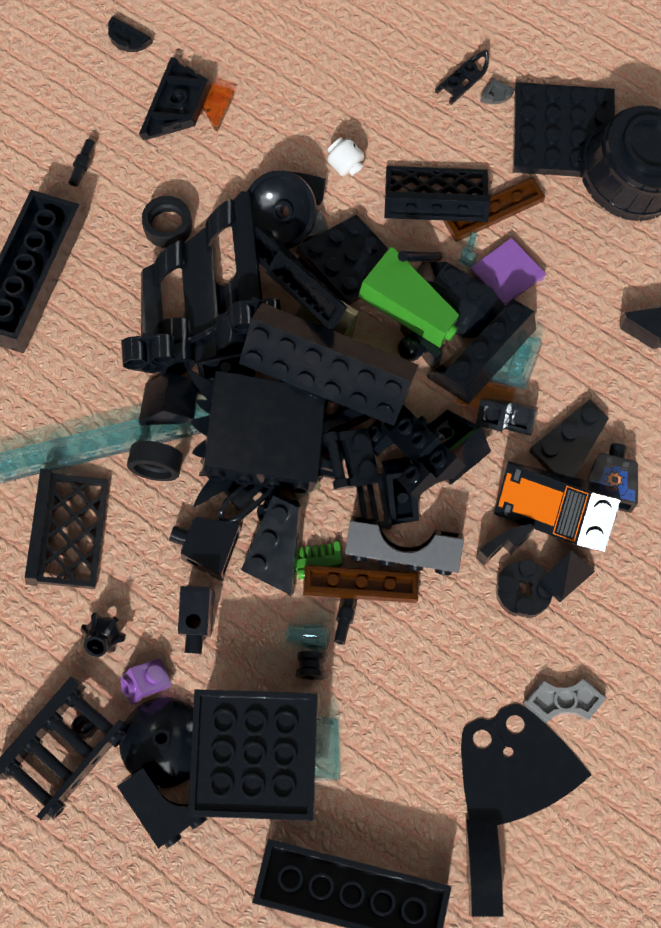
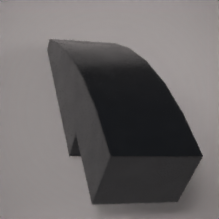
[466,819,504,917]

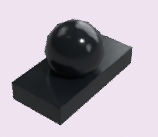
[397,324,442,369]

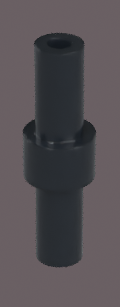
[68,139,95,187]
[334,598,355,645]

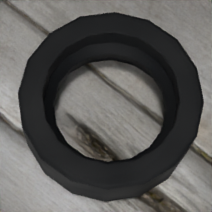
[142,196,192,248]
[127,441,183,481]

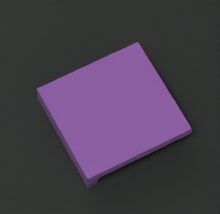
[470,238,546,306]

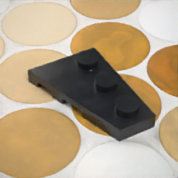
[529,400,609,477]
[241,493,302,596]

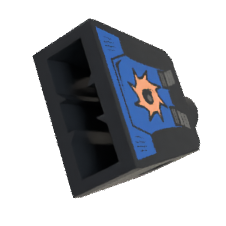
[587,443,638,513]
[178,586,215,654]

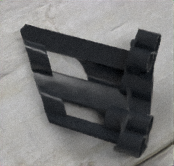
[121,191,281,375]

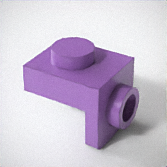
[120,659,172,705]

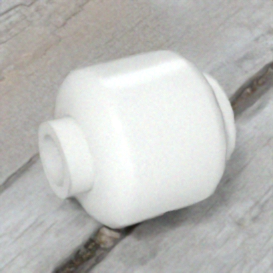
[327,137,364,176]

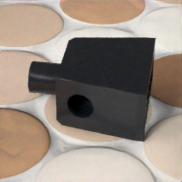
[169,517,241,581]

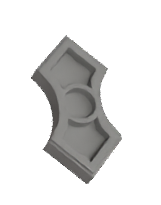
[523,679,607,724]

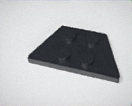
[139,57,211,140]

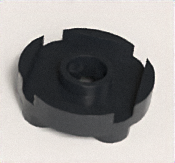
[496,559,553,618]

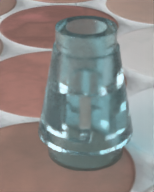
[286,623,330,652]

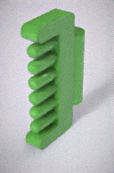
[295,541,342,580]

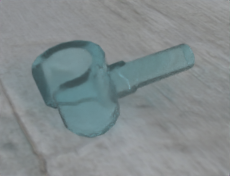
[459,233,478,267]

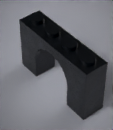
[117,766,208,849]

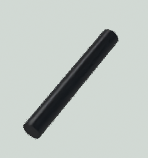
[398,251,443,262]

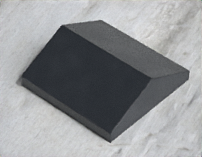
[139,372,199,426]

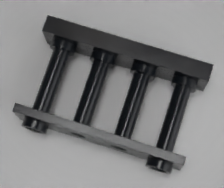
[0,677,130,820]

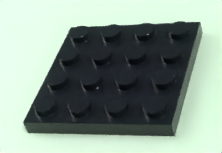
[512,82,615,177]
[188,689,318,821]

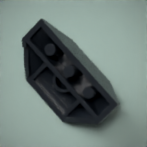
[416,262,505,338]

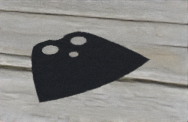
[461,704,591,825]

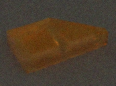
[203,83,234,132]

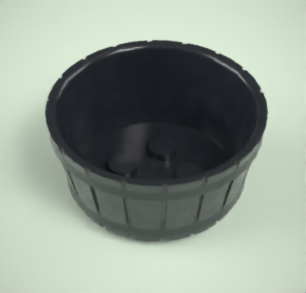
[579,105,661,221]

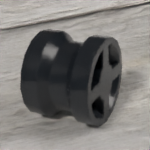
[296,651,326,680]

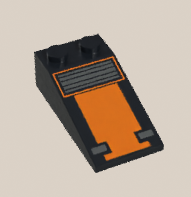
[494,461,621,552]

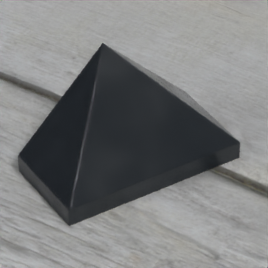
[540,550,595,602]

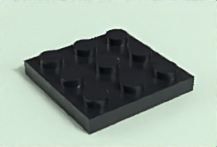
[296,214,388,305]

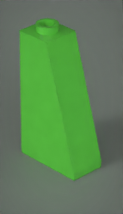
[358,247,459,348]

